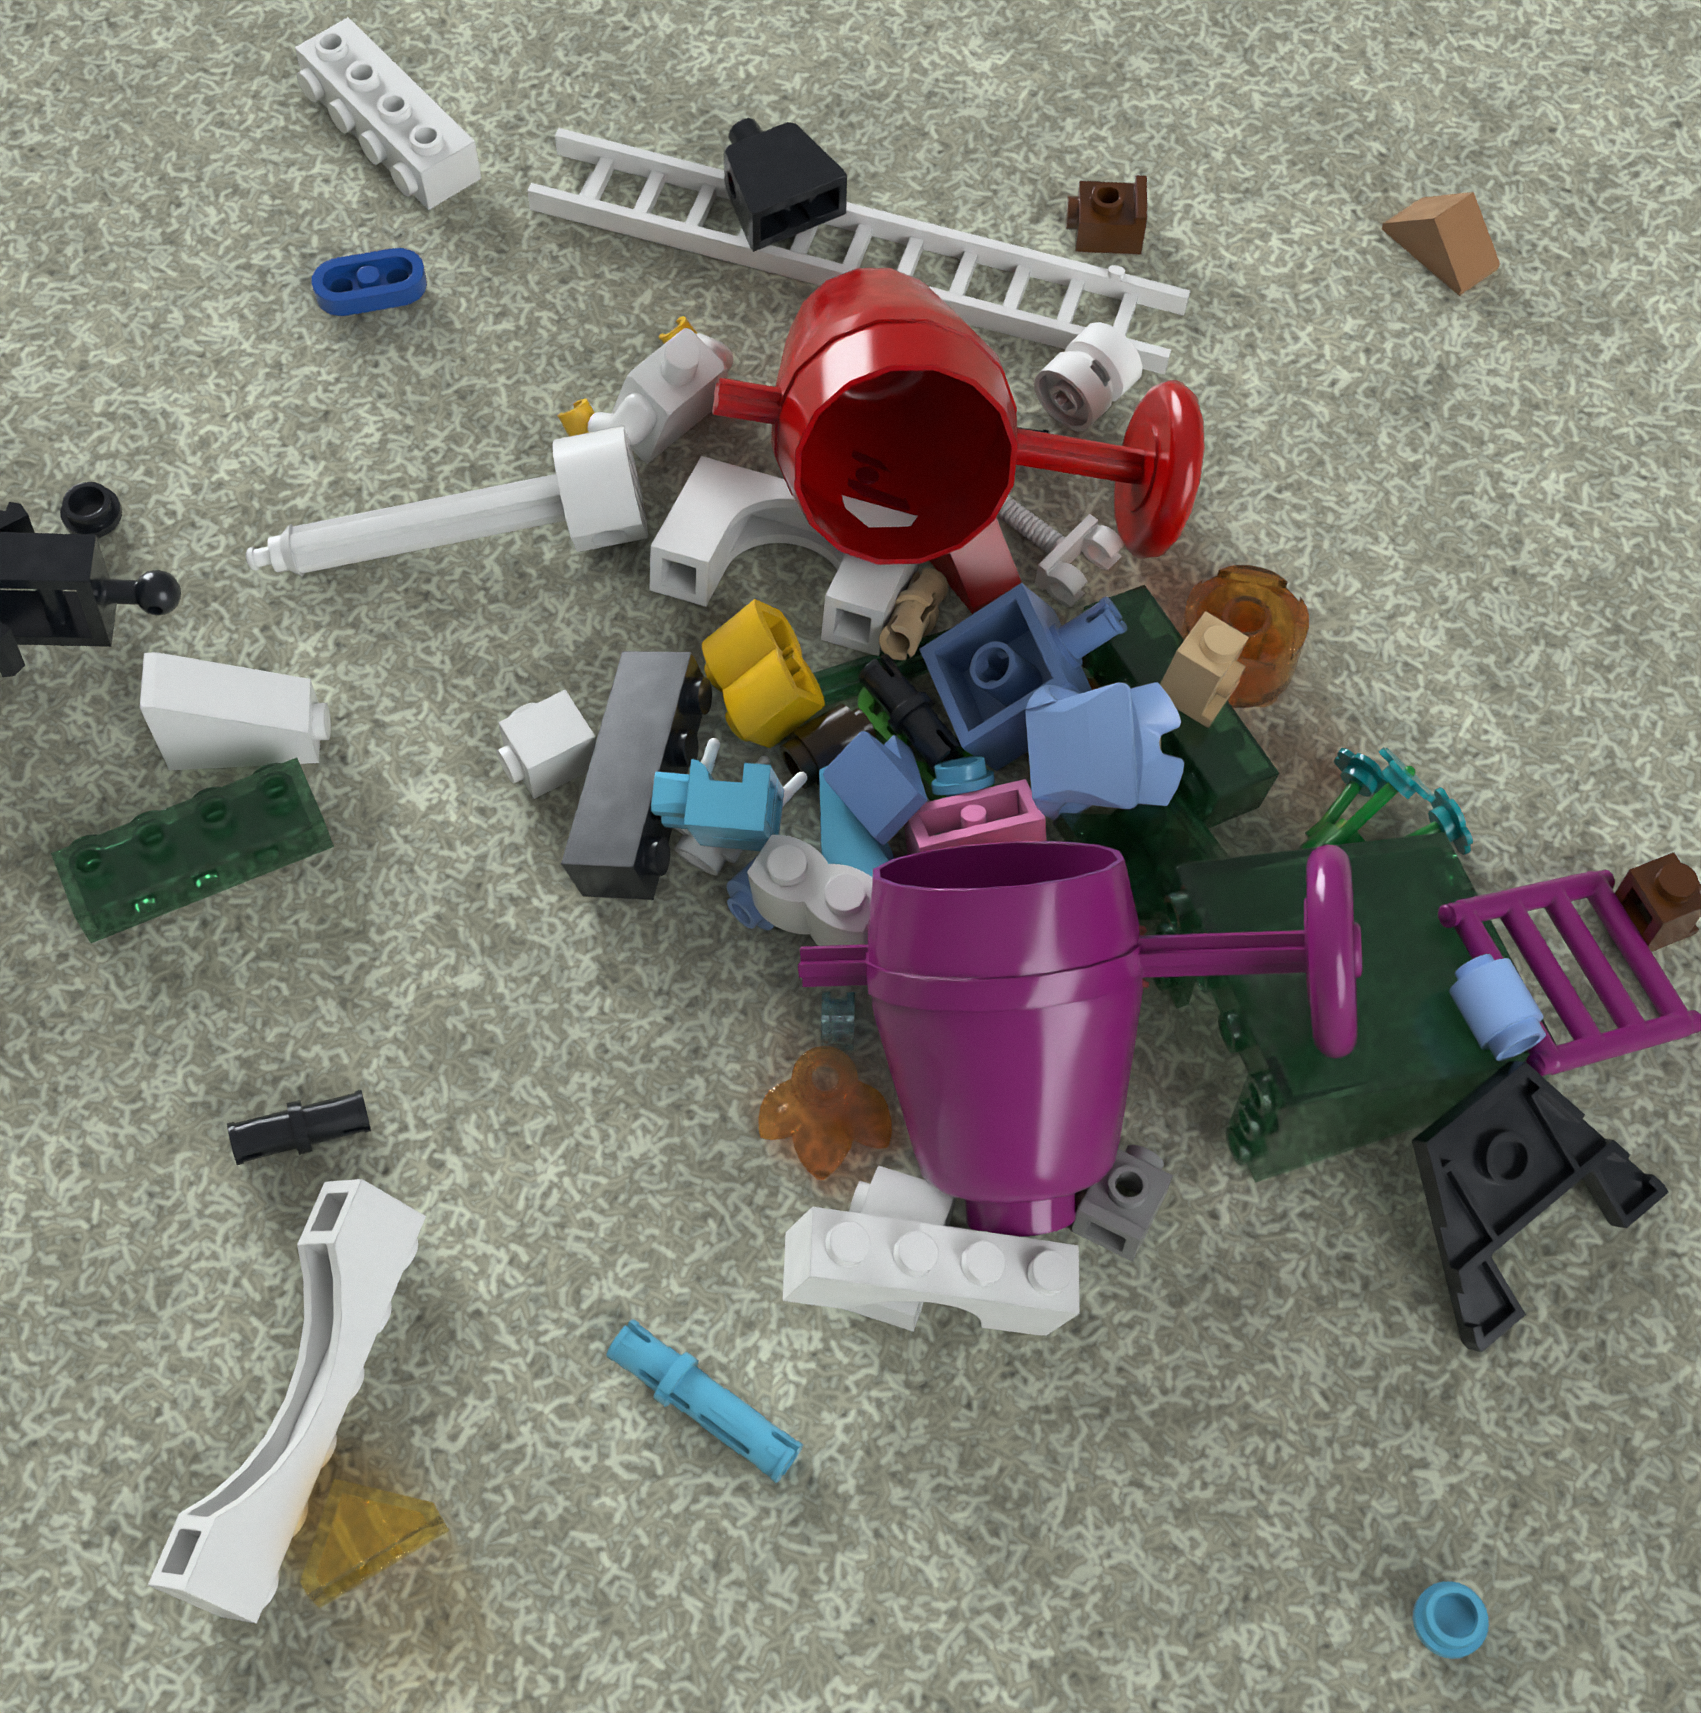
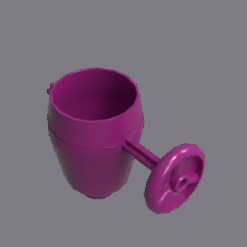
[798,841,1363,1237]

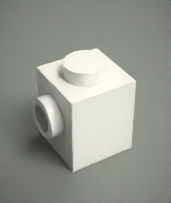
[496,690,596,799]

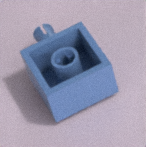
[919,583,1127,771]

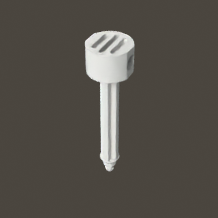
[246,426,648,577]

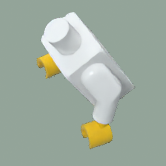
[557,316,733,464]

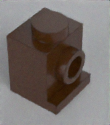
[1065,175,1147,255]
[1615,852,1701,952]

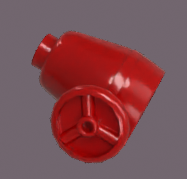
[712,268,1205,565]

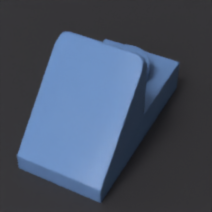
[823,731,928,846]

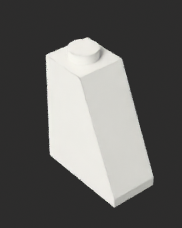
[140,652,331,770]

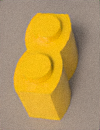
[702,599,825,749]

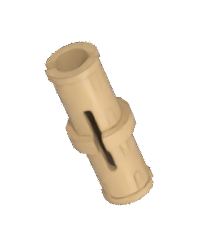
[879,568,948,660]

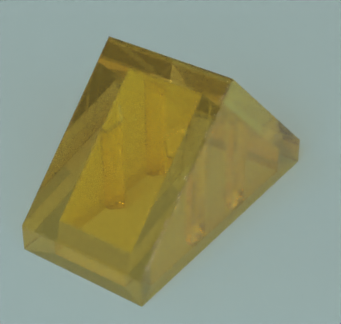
[300,1479,450,1608]

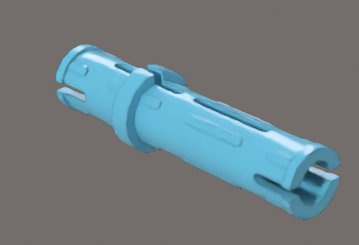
[606,1319,803,1483]

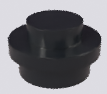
[60,482,122,538]

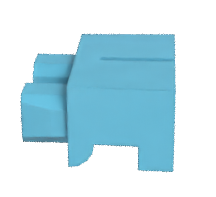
[651,759,784,851]

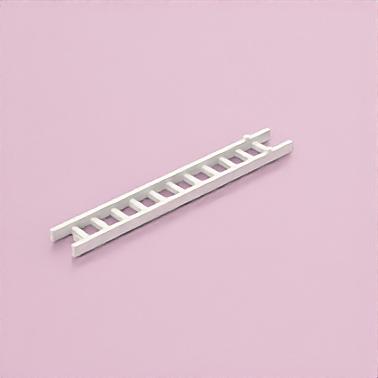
[527,128,1190,374]

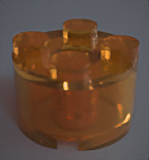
[1175,565,1309,708]

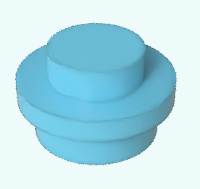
[931,756,995,797]
[1413,1581,1489,1659]

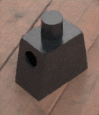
[723,118,847,252]

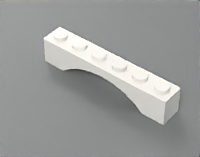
[148,1179,426,1623]

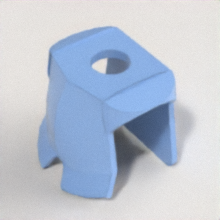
[1025,682,1184,821]

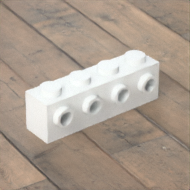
[295,17,481,210]

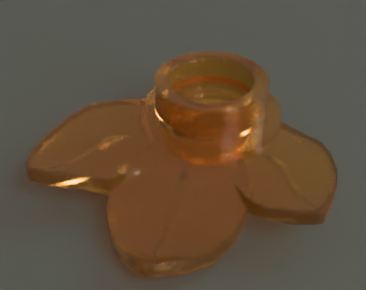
[758,1046,892,1181]

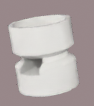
[1034,322,1143,431]

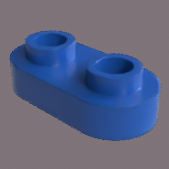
[311,248,427,316]

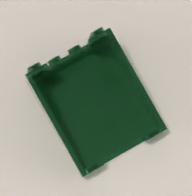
[1152,832,1556,1183]

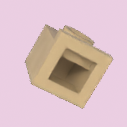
[1160,611,1249,728]

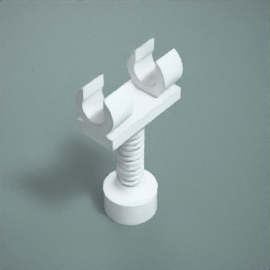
[997,491,1125,607]

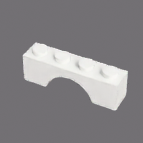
[783,1207,1079,1335]

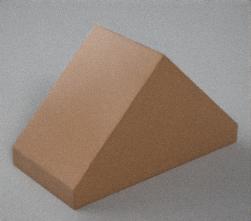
[1382,192,1500,296]

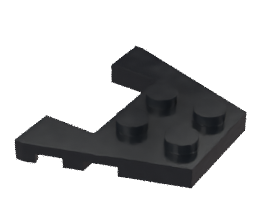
[1411,1061,1669,1353]

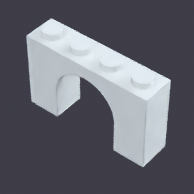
[649,456,920,656]

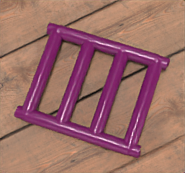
[1438,869,1701,1077]

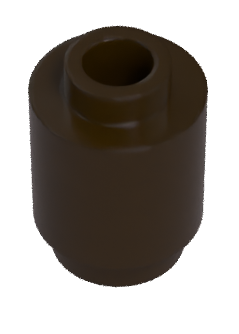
[780,703,876,789]

